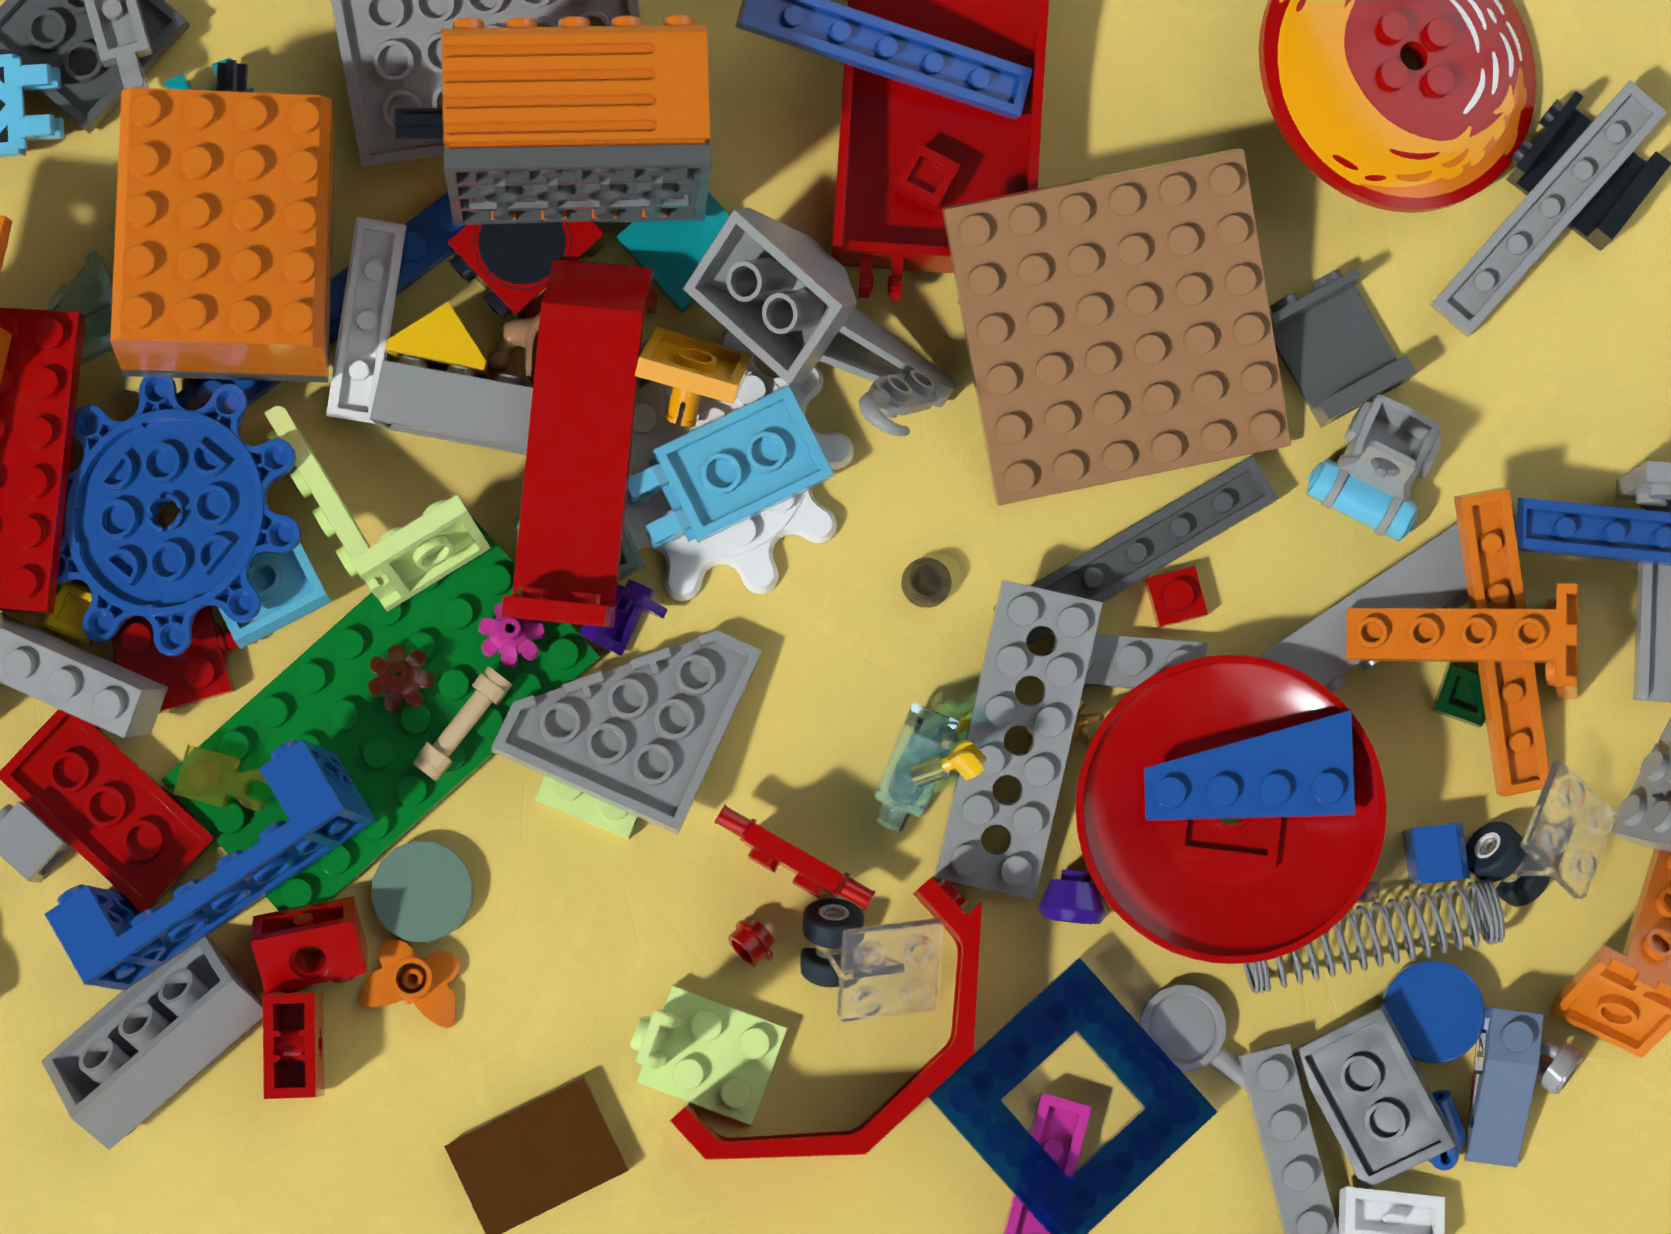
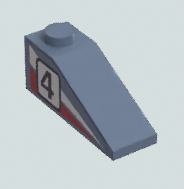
[1464,1008,1544,1167]

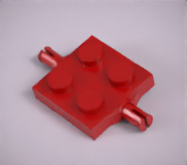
[111,605,258,714]
[714,804,876,910]

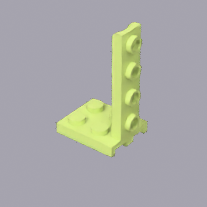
[264,406,491,612]
[630,986,787,1125]

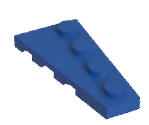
[1144,710,1355,821]

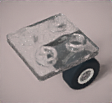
[1466,761,1616,907]
[800,898,944,1022]

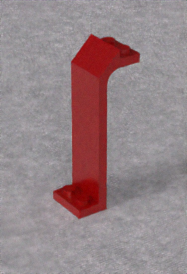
[502,259,657,628]

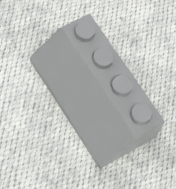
[41,935,263,1150]

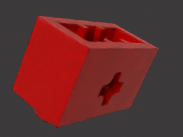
[262,992,325,1099]

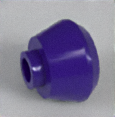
[1038,870,1108,925]

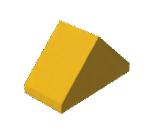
[385,302,491,379]

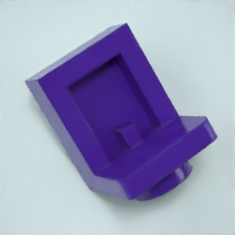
[579,579,668,656]

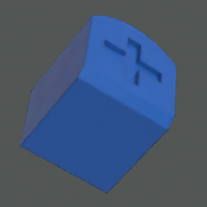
[1402,823,1470,885]

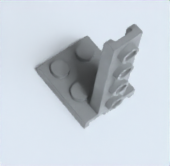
[1615,461,1671,703]

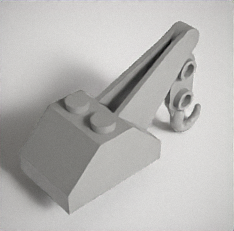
[683,208,957,437]

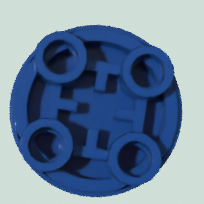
[1381,960,1485,1063]

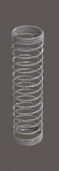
[1243,879,1505,994]

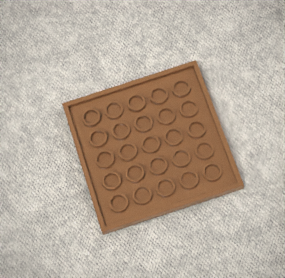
[942,148,1291,506]

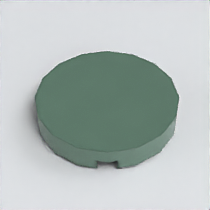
[371,841,474,942]

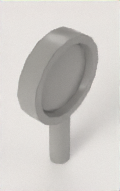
[1138,984,1246,1091]

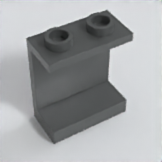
[1269,268,1416,428]

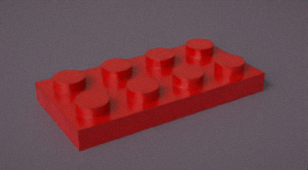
[0,709,215,912]

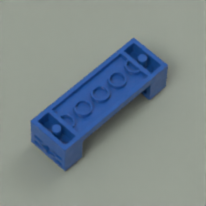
[45,739,377,991]

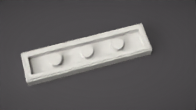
[326,217,406,424]

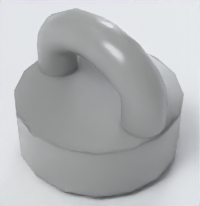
[1537,1041,1583,1095]

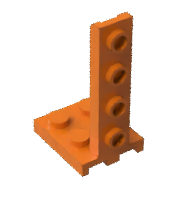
[1346,583,1579,699]
[1549,848,1671,1058]

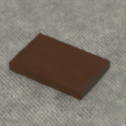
[444,1077,629,1234]

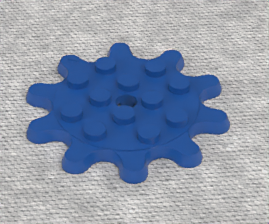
[57,377,301,656]

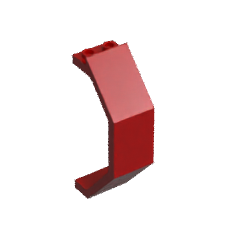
[670,877,982,1160]

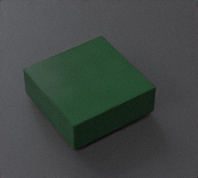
[1431,662,1485,728]

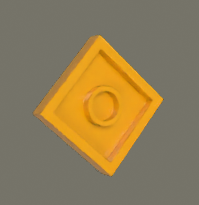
[635,326,753,427]

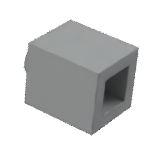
[0,802,73,883]

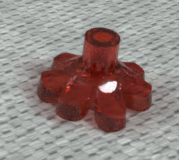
[368,645,435,711]

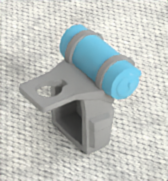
[1307,394,1442,542]

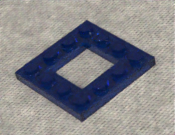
[927,958,1217,1234]

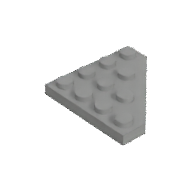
[491,630,762,835]

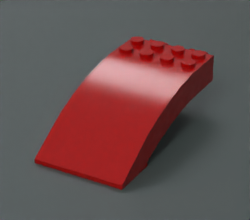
[832,0,1049,304]

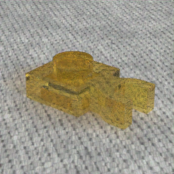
[173,745,267,812]

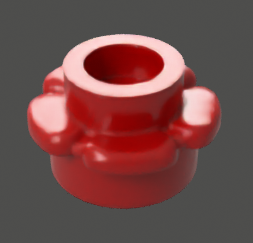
[728,920,774,967]

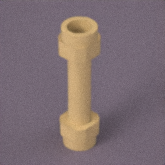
[412,666,512,781]

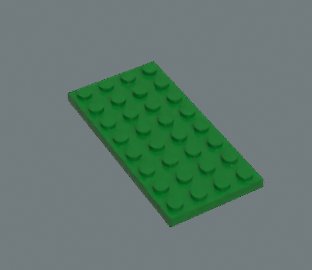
[161,516,601,911]

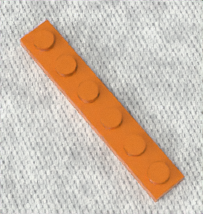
[1454,487,1552,797]

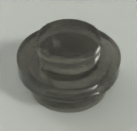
[901,558,952,608]

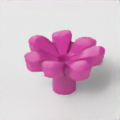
[478,603,546,668]

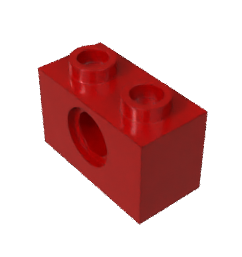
[250,896,368,994]

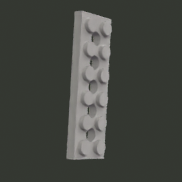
[934,579,1103,900]

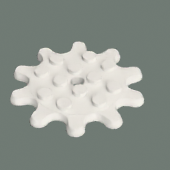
[625,329,854,601]

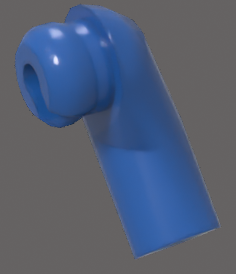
[1428,1090,1466,1171]

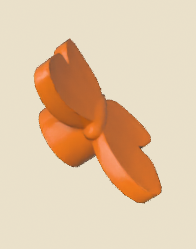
[358,939,461,1028]

